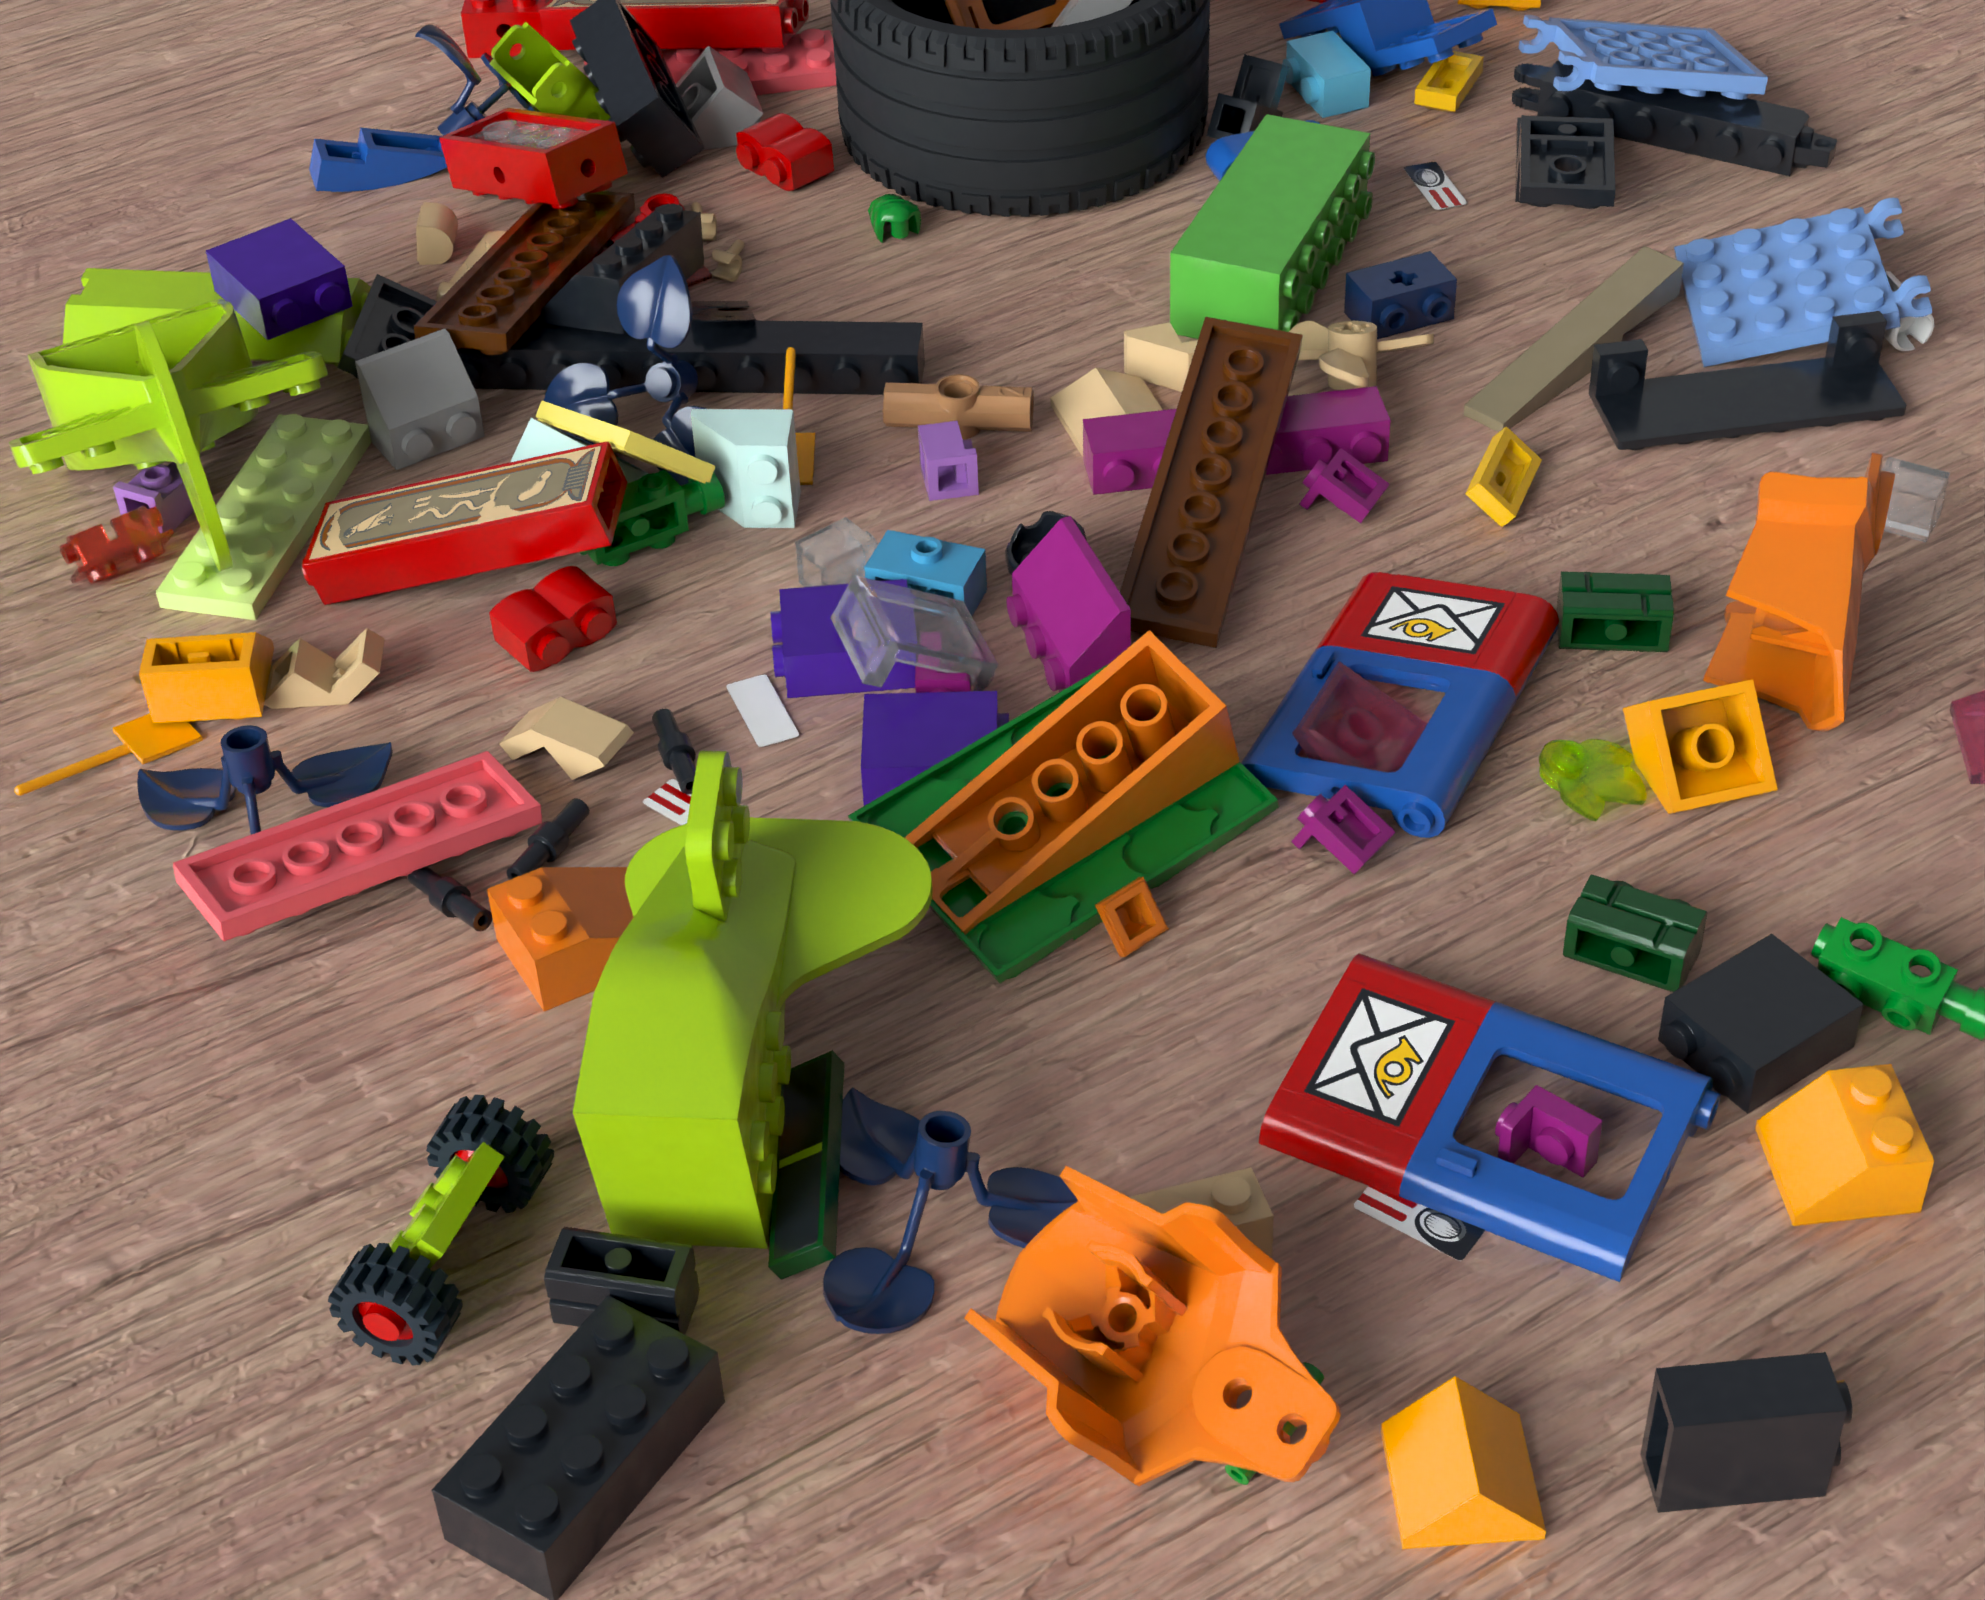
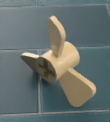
[1289,321,1434,390]

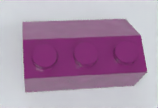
[1006,516,1131,692]

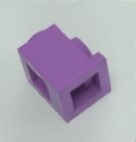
[918,421,979,501]
[113,462,194,539]

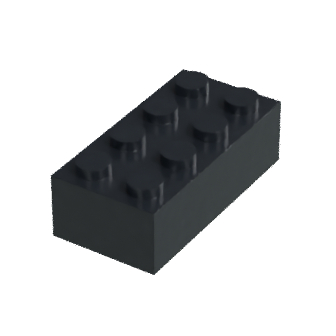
[569,0,705,178]
[432,1295,725,1600]

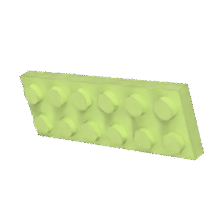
[156,414,371,620]

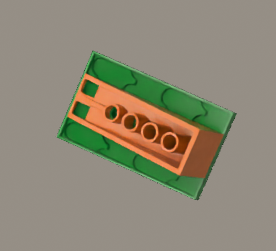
[848,630,1279,983]

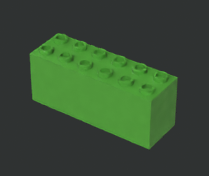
[1170,114,1375,339]

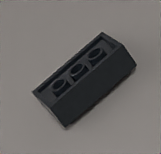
[537,204,704,334]

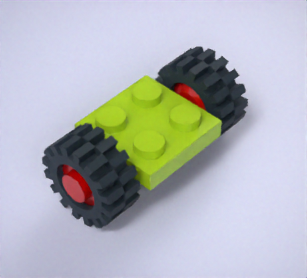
[328,1095,554,1365]

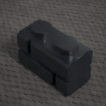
[544,1227,700,1335]

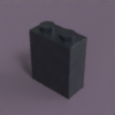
[1658,933,1864,1114]
[1640,1352,1852,1513]

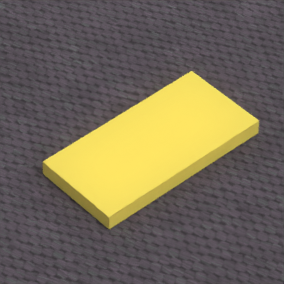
[535,400,716,484]

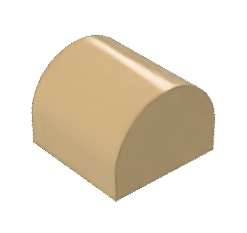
[416,202,458,265]

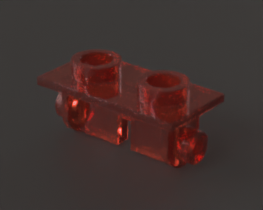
[59,506,174,584]

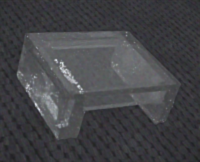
[831,575,998,691]

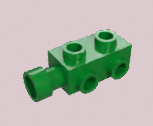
[580,469,725,566]
[1811,917,1985,1042]

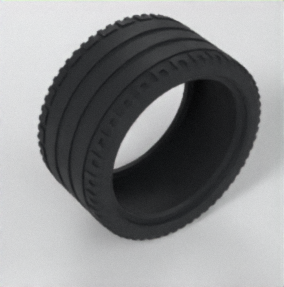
[830,0,1210,217]

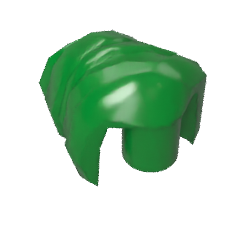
[868,194,921,243]

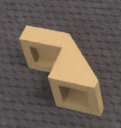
[1124,322,1198,392]
[264,628,385,709]
[499,697,634,780]

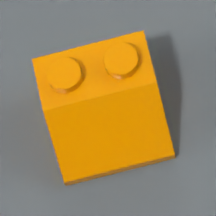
[1623,679,1778,814]
[1755,1064,1934,1226]

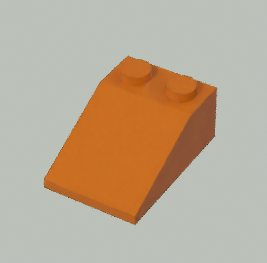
[487,867,634,1012]

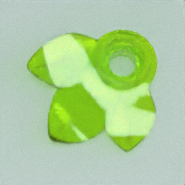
[1539,739,1647,821]

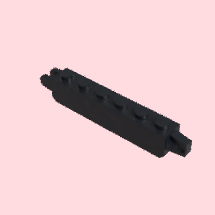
[1512,61,1837,176]

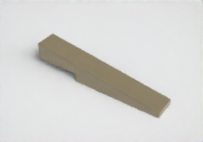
[1463,246,1684,432]

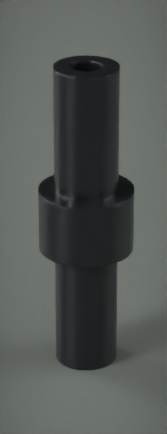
[652,709,696,794]
[506,798,590,880]
[408,866,493,931]

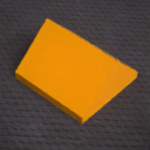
[1381,1376,1546,1549]

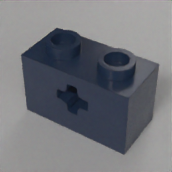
[1344,251,1457,339]

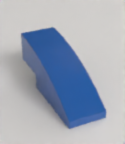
[309,127,447,192]

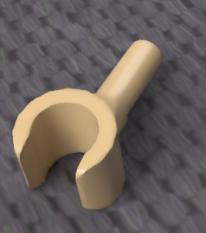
[691,202,717,241]
[712,239,745,282]

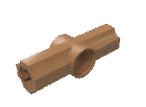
[883,374,1034,440]

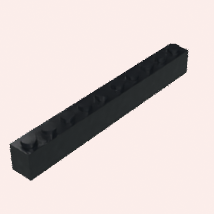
[457,320,925,395]

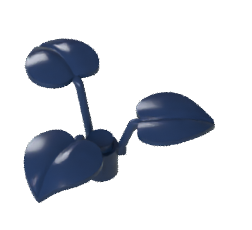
[415,25,540,136]
[544,255,707,486]
[137,725,393,835]
[823,1087,1078,1334]

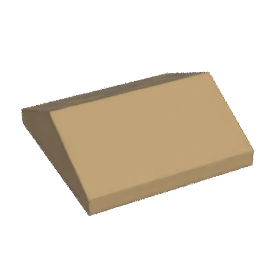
[1050,368,1163,457]

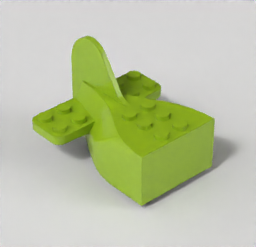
[9,299,328,571]
[573,751,933,1249]

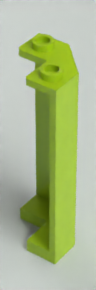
[63,268,371,366]

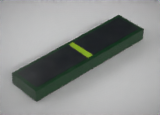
[768,1050,844,1280]

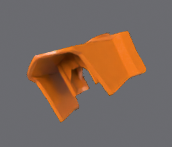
[1703,452,1895,732]
[964,1166,1341,1486]

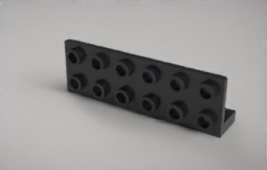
[1589,311,1907,450]

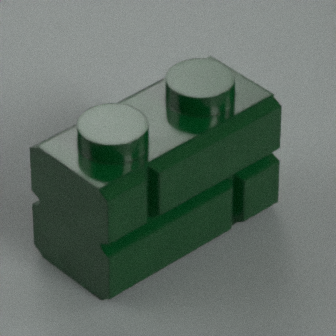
[1557,571,1674,652]
[1563,874,1708,992]

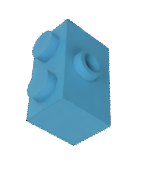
[864,530,987,628]

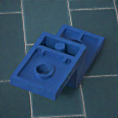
[1279,0,1498,76]

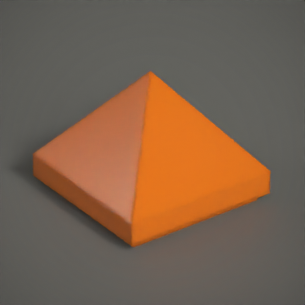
[1095,877,1169,957]

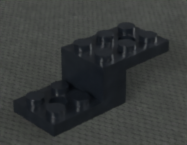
[1515,115,1616,209]

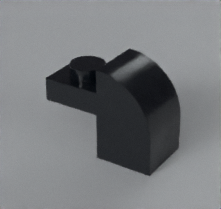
[1206,54,1289,139]

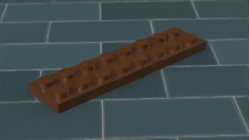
[414,191,635,355]
[1120,317,1303,648]

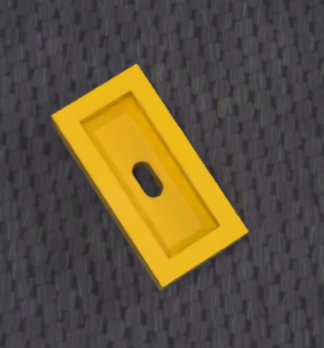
[1414,51,1484,112]
[1465,426,1542,527]

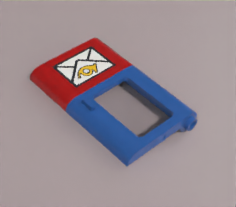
[1241,572,1560,838]
[1259,953,1721,1282]

